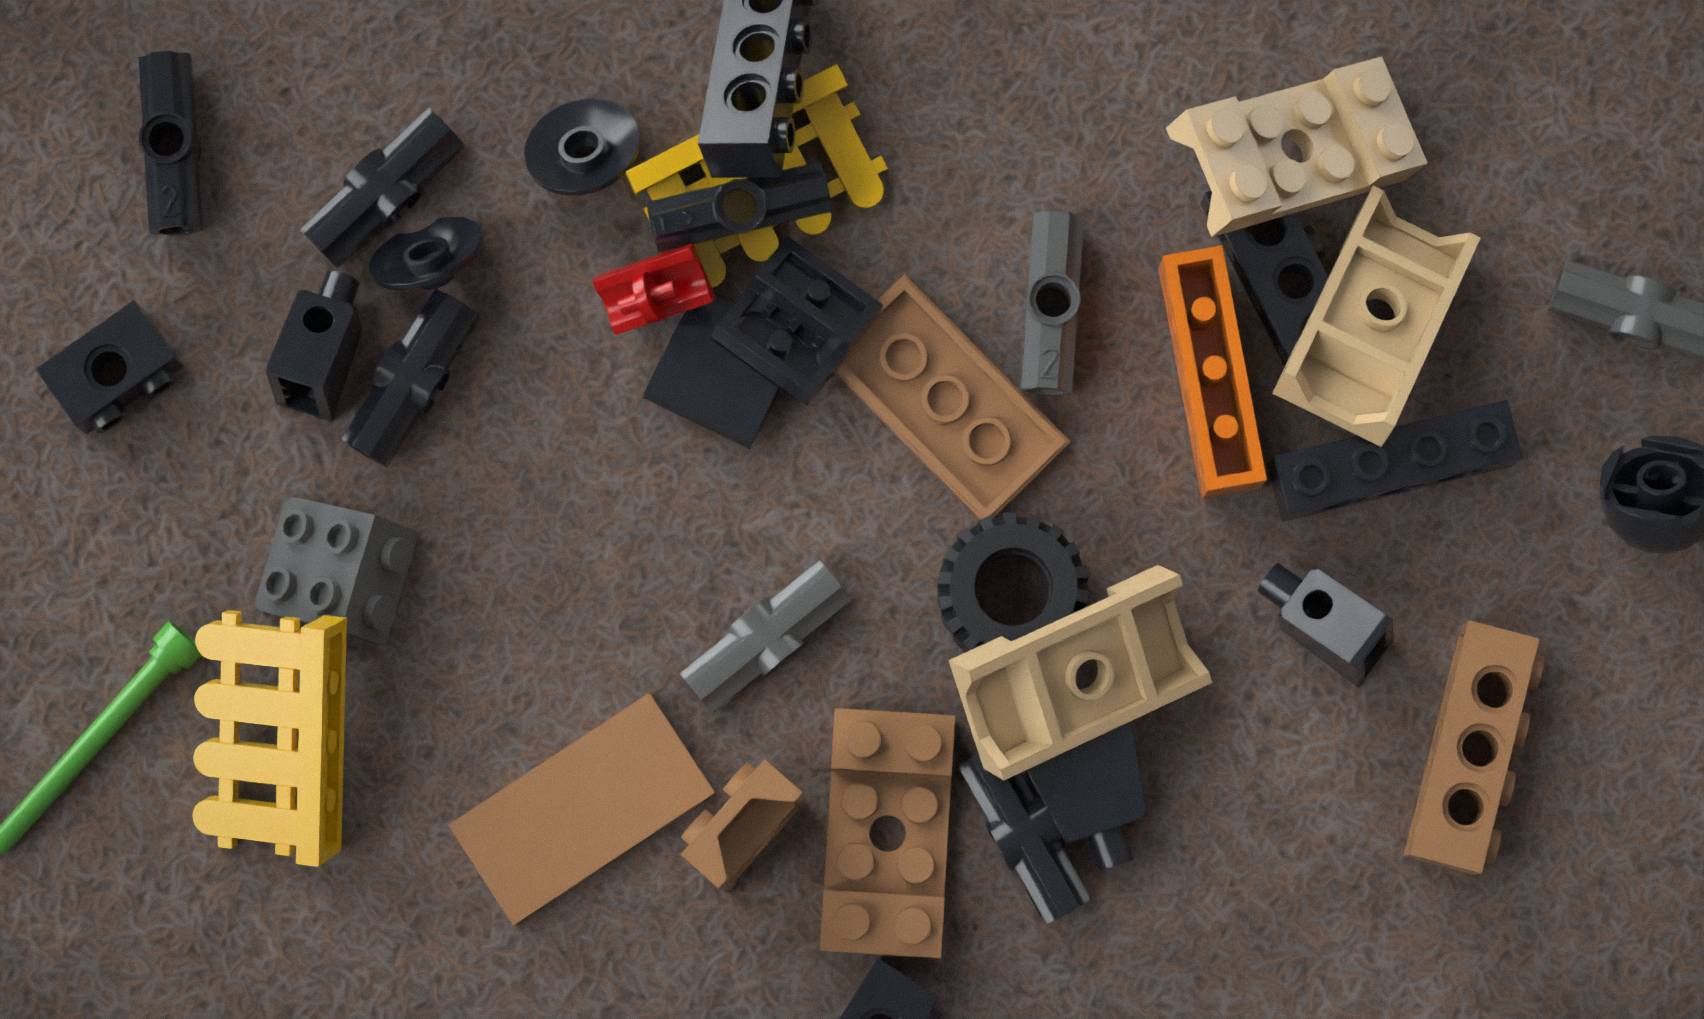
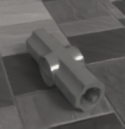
[1020,211,1085,396]
[1548,260,1704,361]
[680,560,852,714]

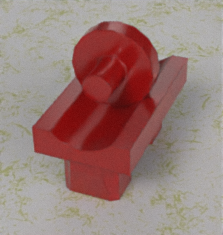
[592,243,716,335]

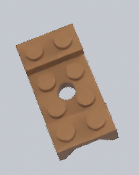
[820,708,955,958]
[680,759,808,893]

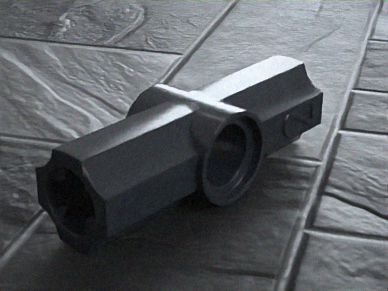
[138,51,203,236]
[300,107,465,268]
[646,161,832,253]
[341,289,480,468]
[957,754,1092,925]

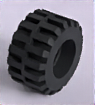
[937,512,1089,651]

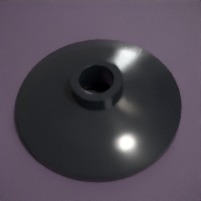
[524,98,641,196]
[369,217,484,290]

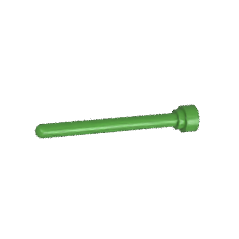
[0,620,202,854]

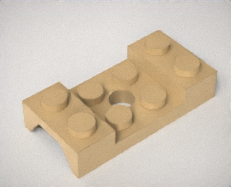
[1166,56,1428,237]
[1272,185,1481,447]
[948,565,1212,781]

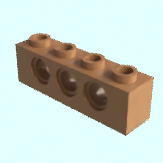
[1403,620,1545,875]

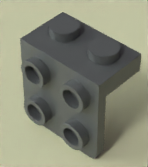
[255,497,419,646]

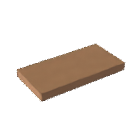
[835,274,1071,520]
[448,692,716,926]

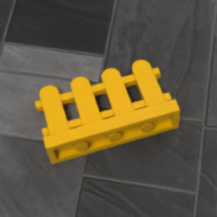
[625,64,888,288]
[192,610,347,867]

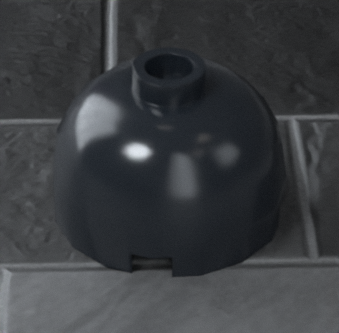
[1600,436,1704,554]

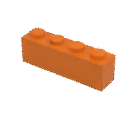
[1158,245,1267,499]

